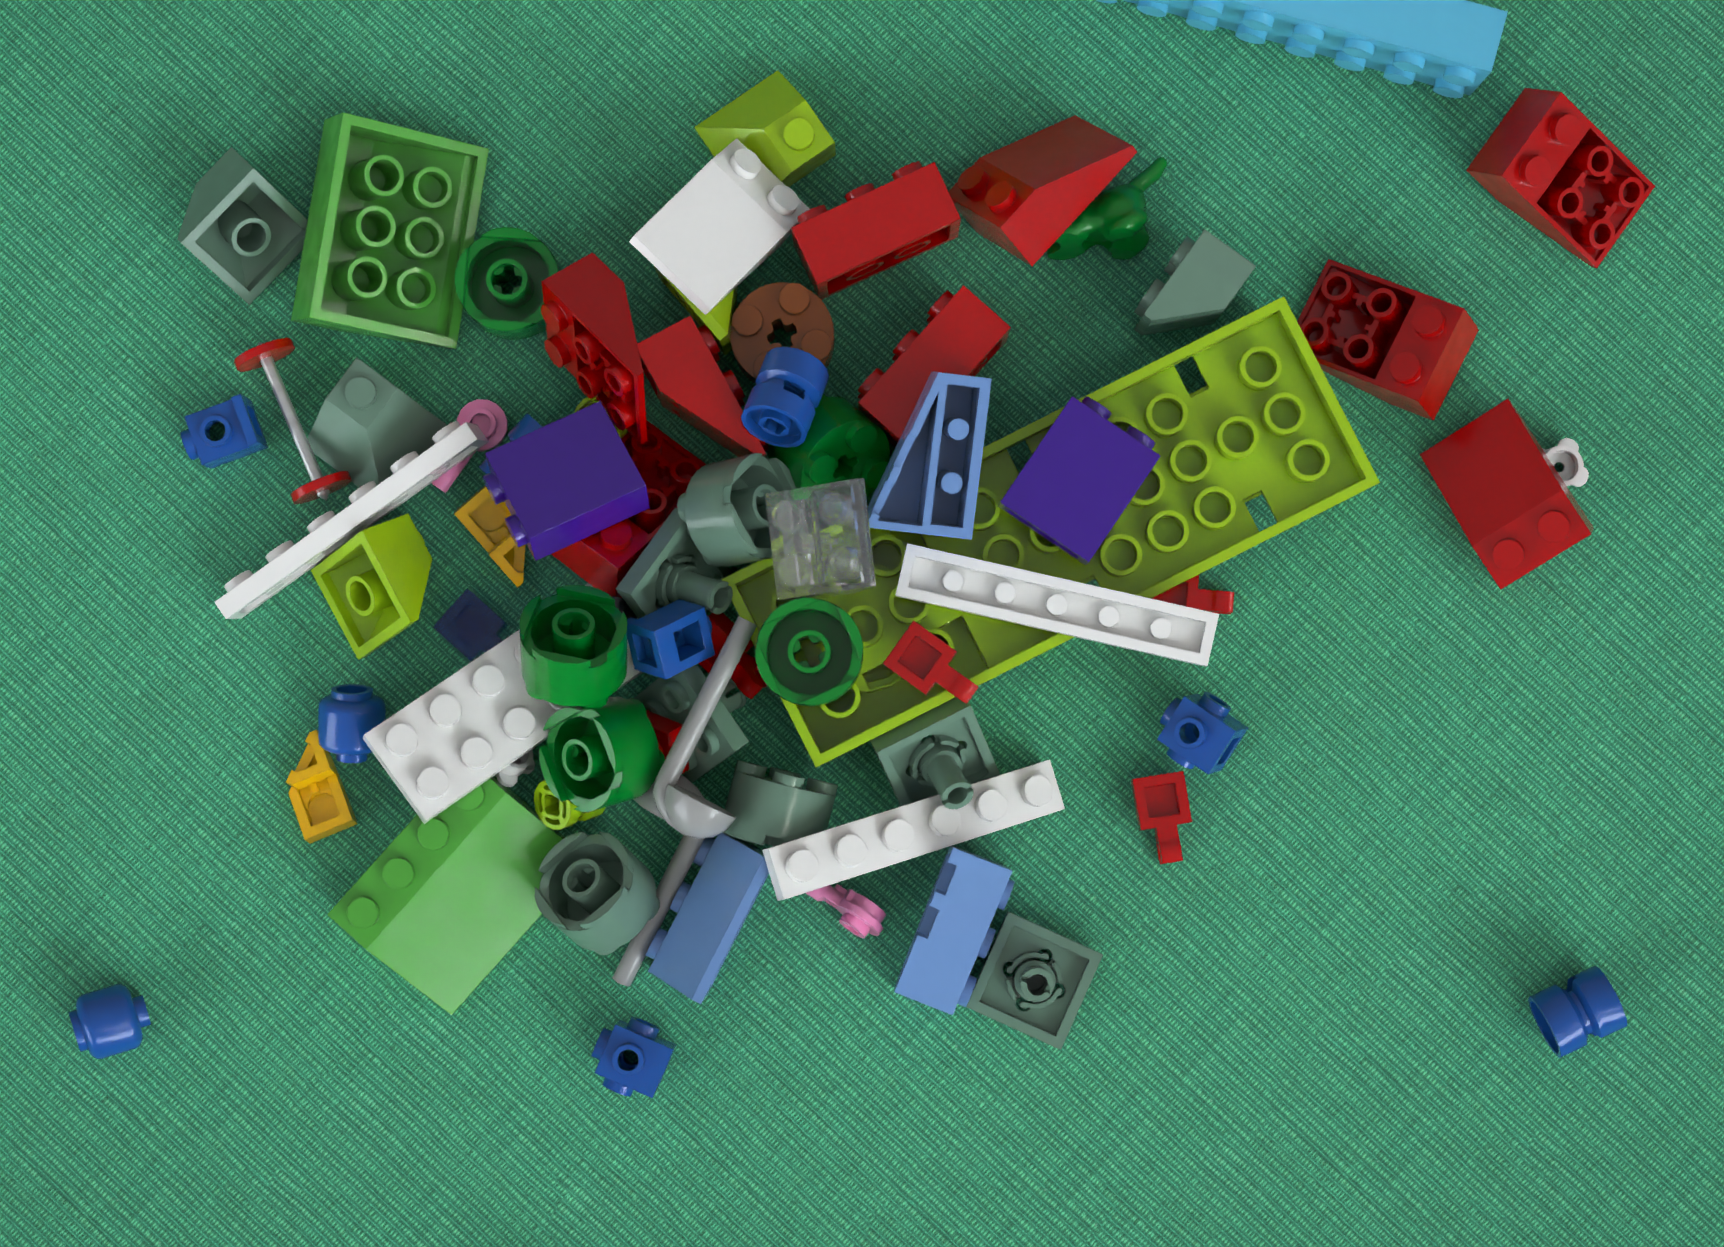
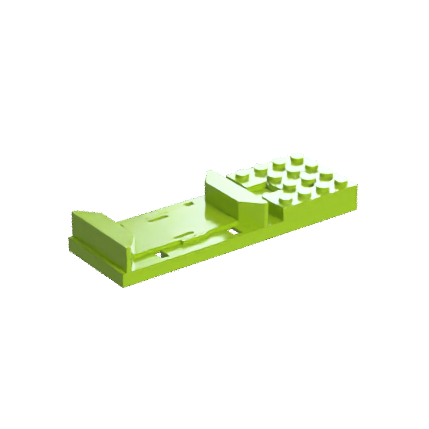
[721,296,1380,768]

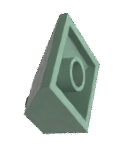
[177,147,308,305]
[307,357,447,487]

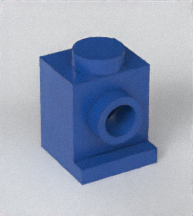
[180,394,268,469]
[627,599,715,680]

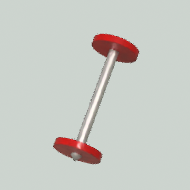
[233,338,352,504]

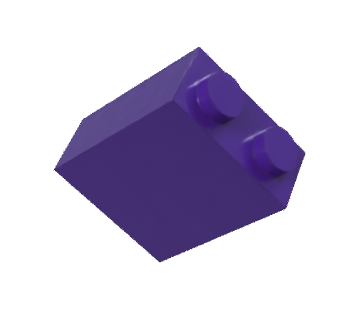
[998,396,1161,565]
[483,401,650,561]

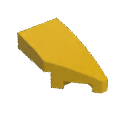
[454,485,526,588]
[286,730,358,844]

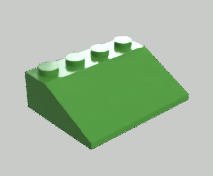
[291,112,489,349]
[327,776,565,1015]

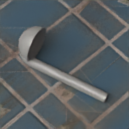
[653,616,757,839]
[612,775,705,987]

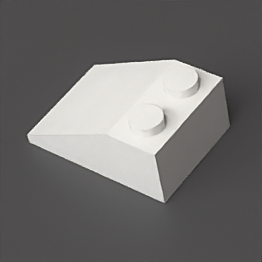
[629,138,810,315]

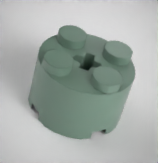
[677,453,803,567]
[722,760,838,846]
[535,831,660,955]

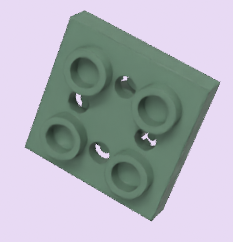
[616,508,733,619]
[635,664,749,783]
[870,697,1000,809]
[966,911,1103,1050]

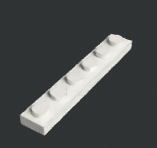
[215,421,489,619]
[895,543,1219,667]
[762,760,1065,901]

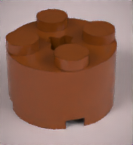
[730,282,835,384]

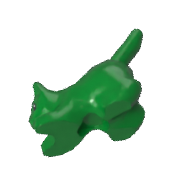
[1047,157,1167,260]

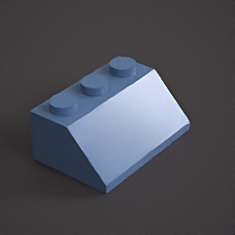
[646,833,769,1004]

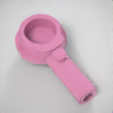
[432,399,508,493]
[806,884,886,939]

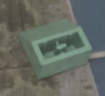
[1134,230,1256,336]

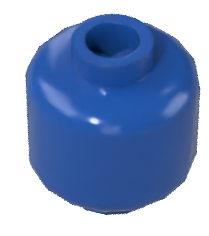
[318,684,386,763]
[69,984,151,1059]

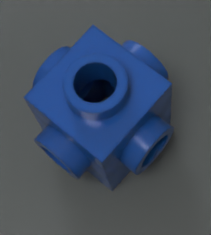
[1157,692,1248,774]
[591,1016,677,1098]

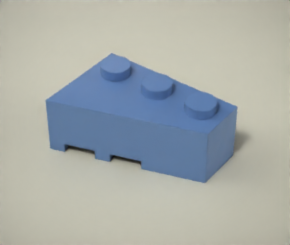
[860,372,992,540]
[894,845,1015,1015]

